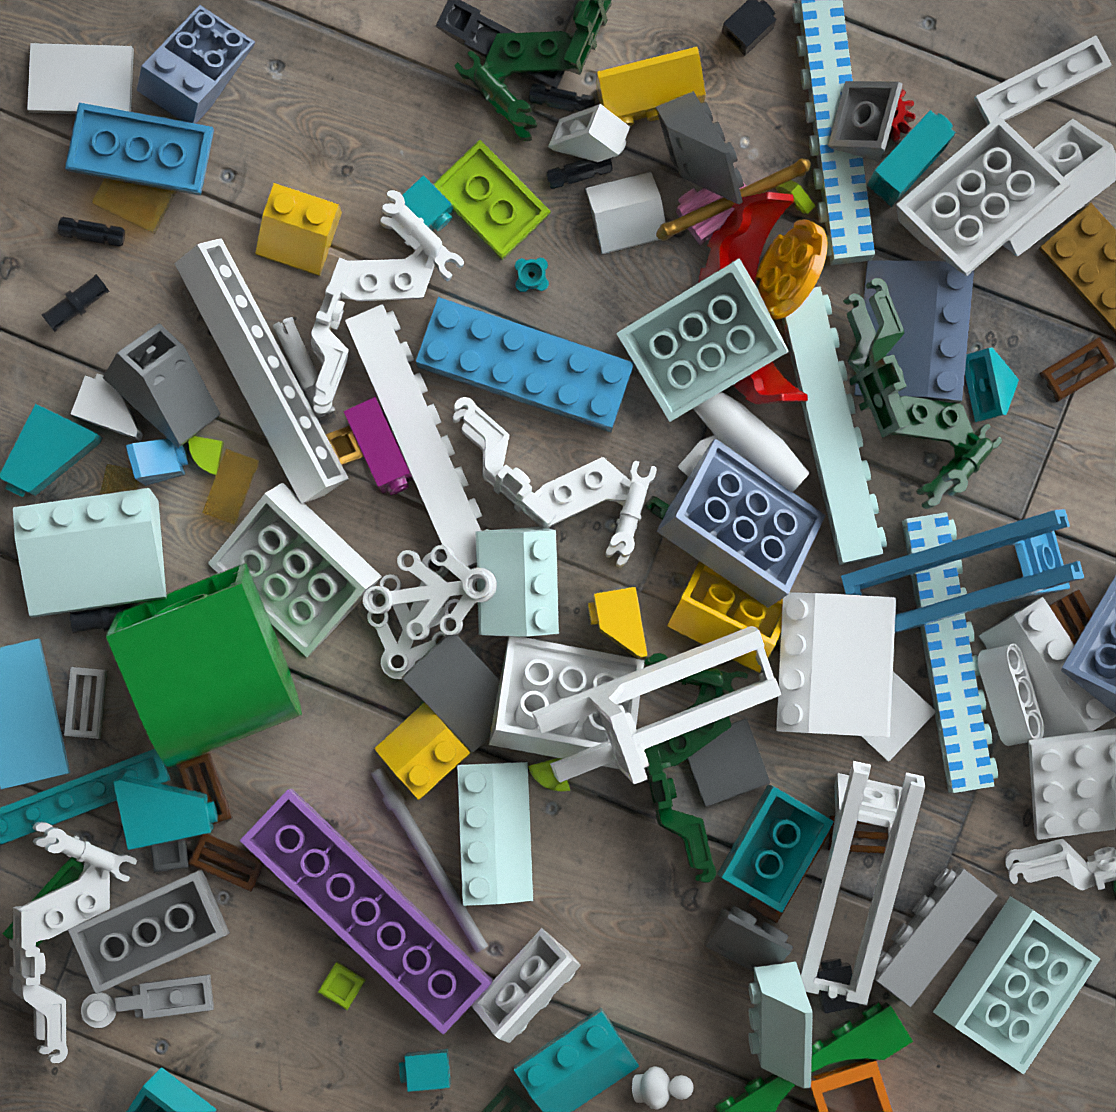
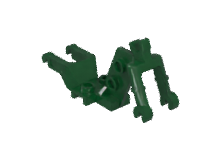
[454,0,612,141]
[843,278,1002,509]
[644,653,748,883]

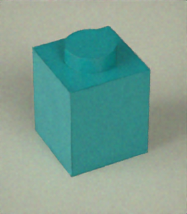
[402,175,453,231]
[399,1049,451,1092]

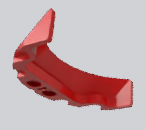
[698,192,808,404]

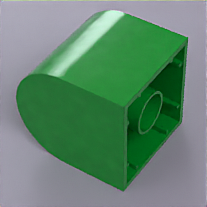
[106,563,302,767]

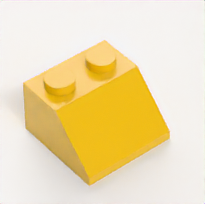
[255,183,342,276]
[588,587,648,659]
[374,702,471,800]

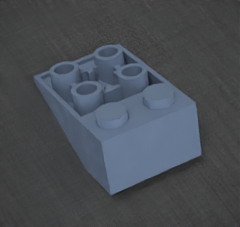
[137,5,255,124]

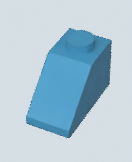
[126,439,188,486]

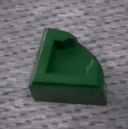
[645,496,670,520]

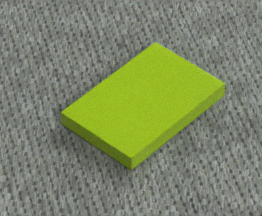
[433,140,551,260]

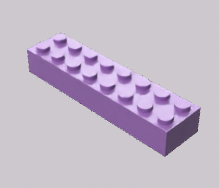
[240,789,492,1035]

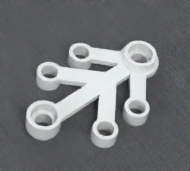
[363,545,497,640]
[367,552,459,679]

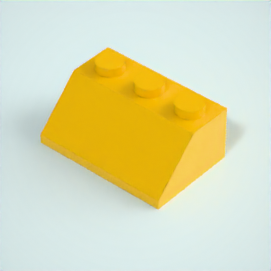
[596,47,706,126]
[667,561,783,673]

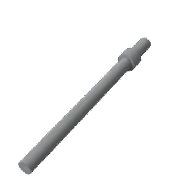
[371,767,488,953]

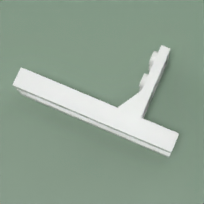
[531,626,781,784]
[799,761,925,1005]

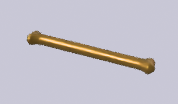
[656,158,811,241]

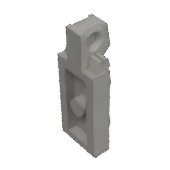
[114,974,214,1019]

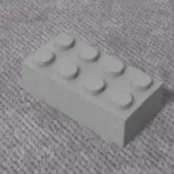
[874,866,998,1007]
[68,870,230,994]

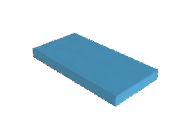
[65,102,214,196]

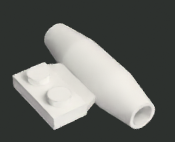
[678,391,809,492]

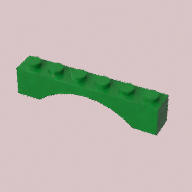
[714,1001,913,1112]

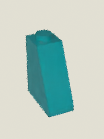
[0,404,103,497]
[113,776,218,850]

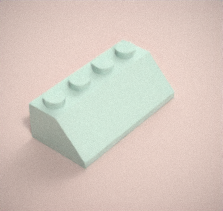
[457,762,533,906]

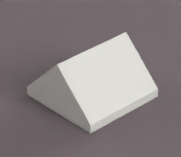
[585,172,666,254]

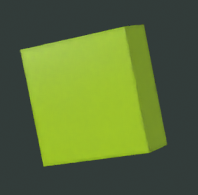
[318,961,366,1010]

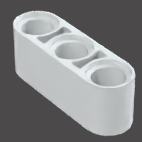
[978,644,1044,746]

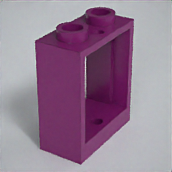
[344,397,414,496]

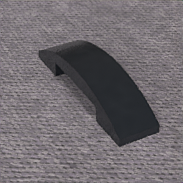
[435,0,565,88]

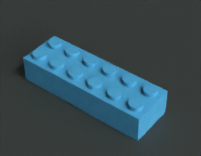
[416,297,634,432]

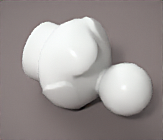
[632,1066,694,1110]

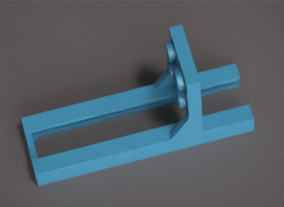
[841,509,1084,633]

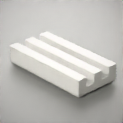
[64,667,107,739]

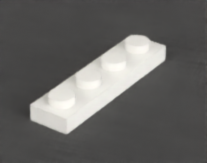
[974,36,1112,125]

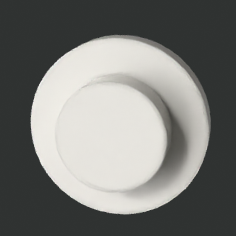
[81,992,116,1028]

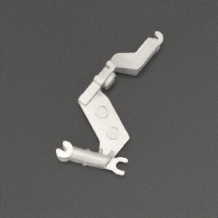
[311,190,464,415]
[452,397,657,568]
[9,822,137,1063]
[1005,839,1116,890]

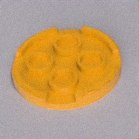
[756,219,827,320]

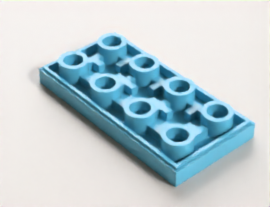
[0,639,70,789]

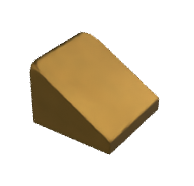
[325,426,364,467]

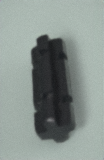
[529,83,595,112]
[546,158,613,189]
[58,217,126,247]

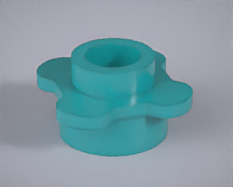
[515,257,549,292]

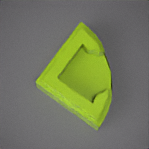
[775,180,815,214]
[188,436,224,476]
[528,758,570,792]

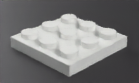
[1028,728,1116,840]

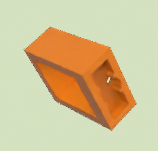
[810,1058,893,1112]

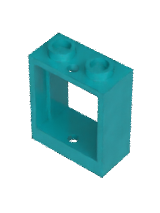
[867,110,956,207]

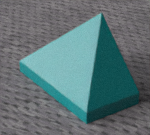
[965,348,1019,422]

